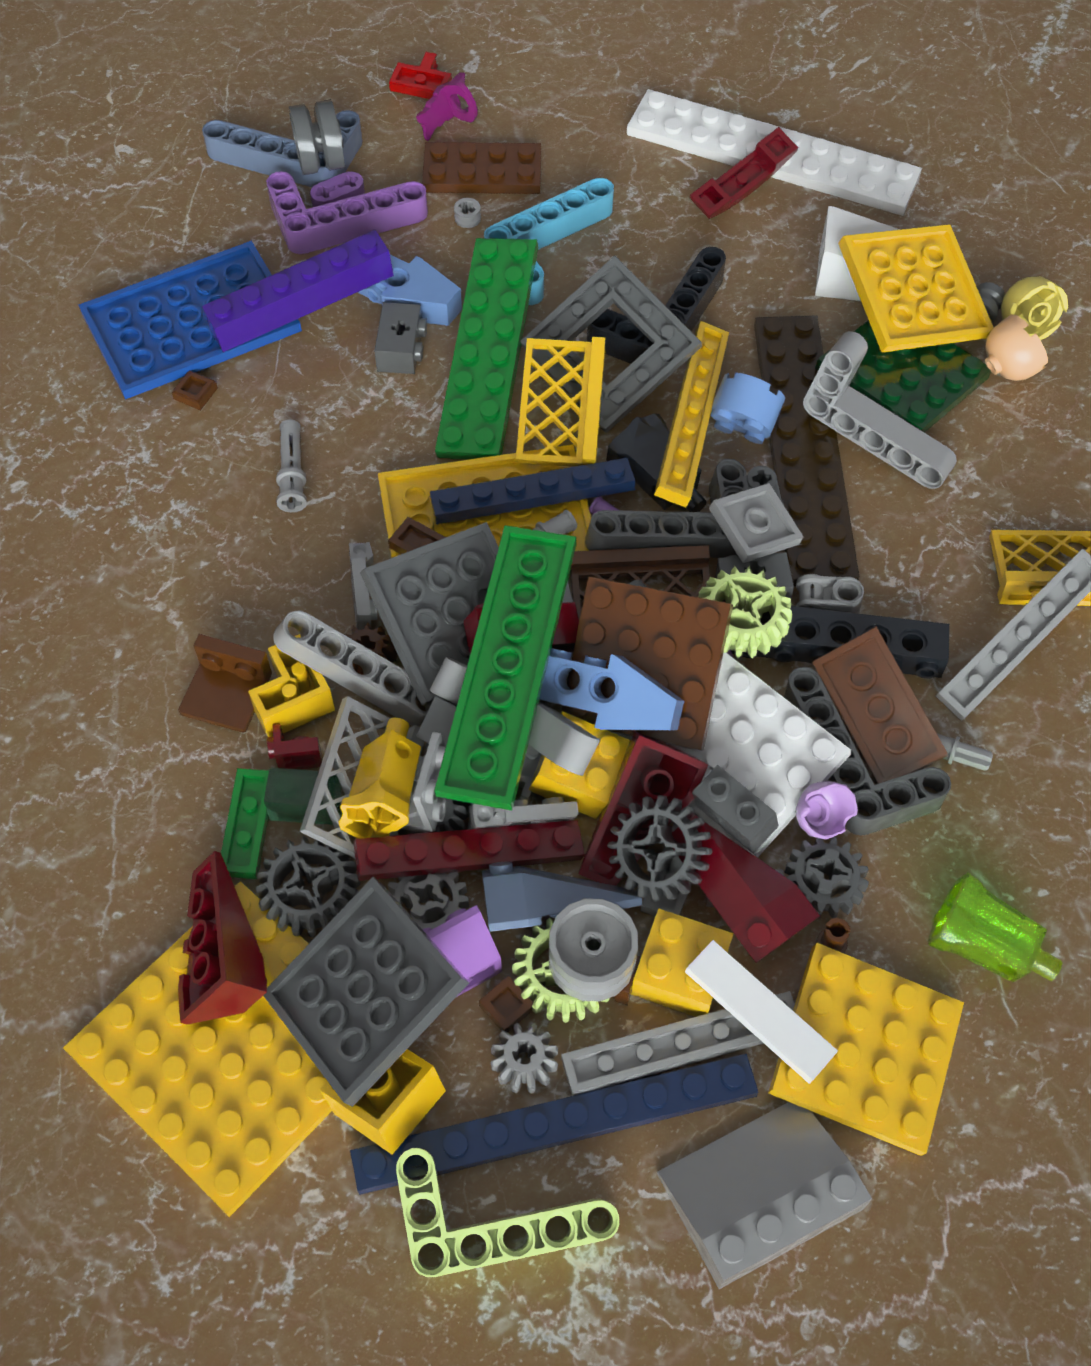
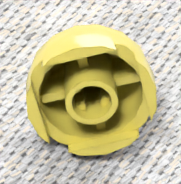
[1001,276,1068,340]

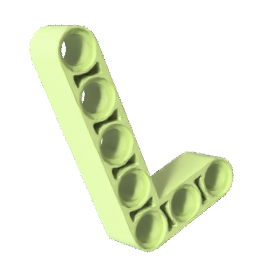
[396,1148,619,1277]

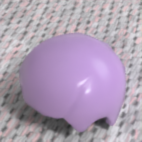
[796,781,858,840]

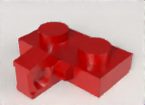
[389,52,452,99]

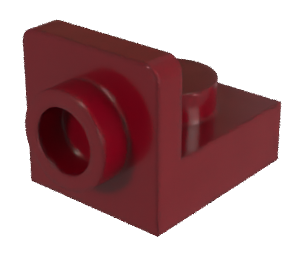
[267,723,323,772]

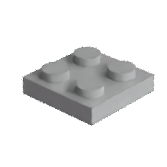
[709,483,804,563]

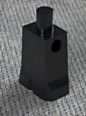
[606,413,707,512]

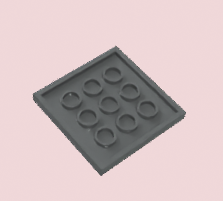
[360,522,499,705]
[263,877,469,1107]

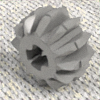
[490,1023,558,1093]

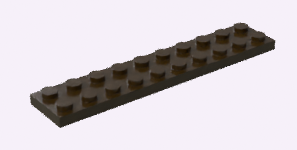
[754,315,860,586]

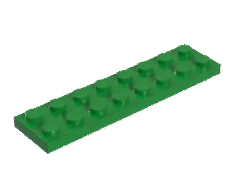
[435,238,539,460]
[434,525,576,811]

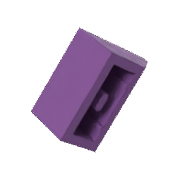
[422,905,502,997]

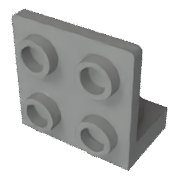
[401,732,446,833]

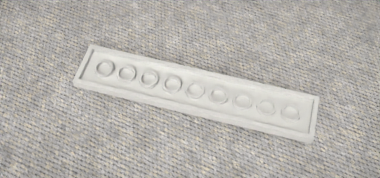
[627,89,922,216]

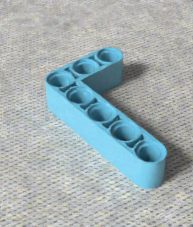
[484,178,614,305]

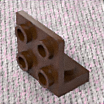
[178,634,272,733]

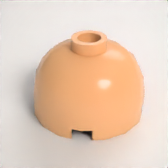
[985,314,1048,381]

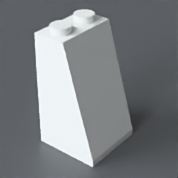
[815,206,900,301]

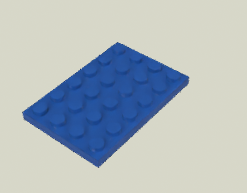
[78,240,302,400]

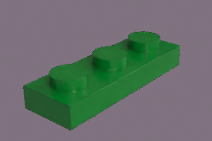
[221,768,276,879]

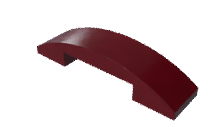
[689,127,799,219]

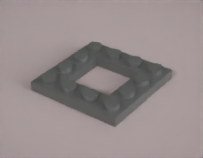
[520,255,702,433]

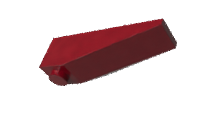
[578,730,709,886]
[672,815,820,963]
[178,851,267,1025]

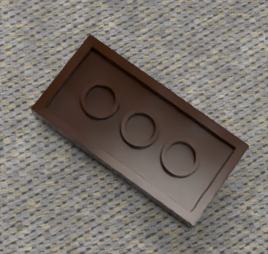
[422,142,541,194]
[812,627,949,784]

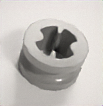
[454,198,481,228]

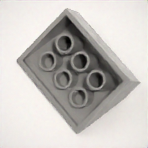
[657,1102,872,1289]

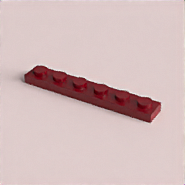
[354,820,585,881]

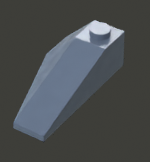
[482,862,642,932]

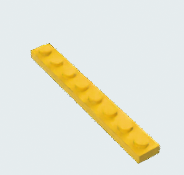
[654,321,729,508]

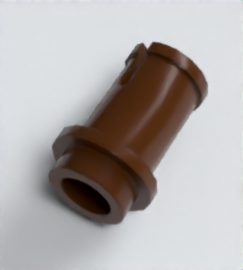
[816,918,850,953]

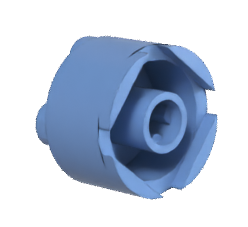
[710,373,785,444]

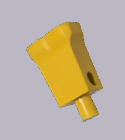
[339,717,421,839]

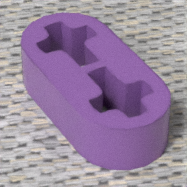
[310,172,365,207]

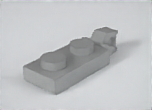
[349,542,377,630]
[470,797,579,829]

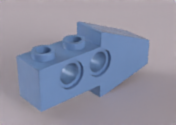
[357,255,462,326]
[539,648,684,730]

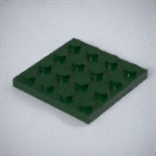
[815,320,991,433]

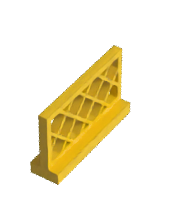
[516,337,605,467]
[989,530,1091,606]

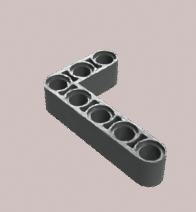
[585,459,749,558]
[784,667,951,836]

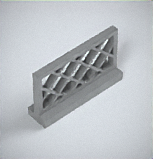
[299,696,425,858]

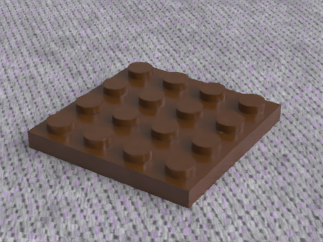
[561,577,733,751]

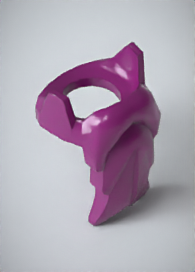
[416,72,478,141]

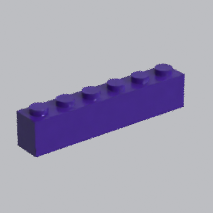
[202,230,394,352]

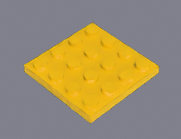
[838,225,994,352]
[768,943,964,1156]

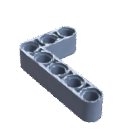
[202,110,363,187]

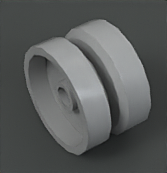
[549,899,638,1001]

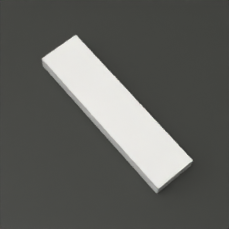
[685,940,838,1084]

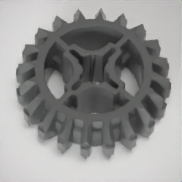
[607,795,713,901]
[256,835,361,939]

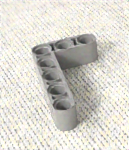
[803,331,957,489]
[273,611,433,726]
[430,657,600,776]

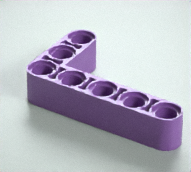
[266,171,428,254]

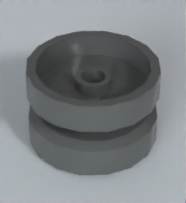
[289,99,345,175]

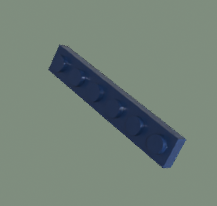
[430,458,635,525]

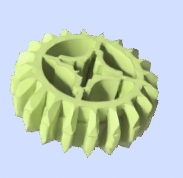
[698,566,793,659]
[512,917,610,1023]

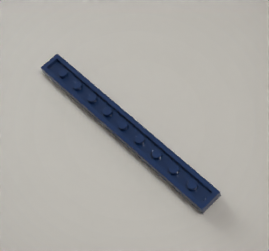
[350,1054,759,1195]

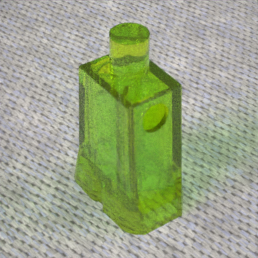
[928,872,1063,982]

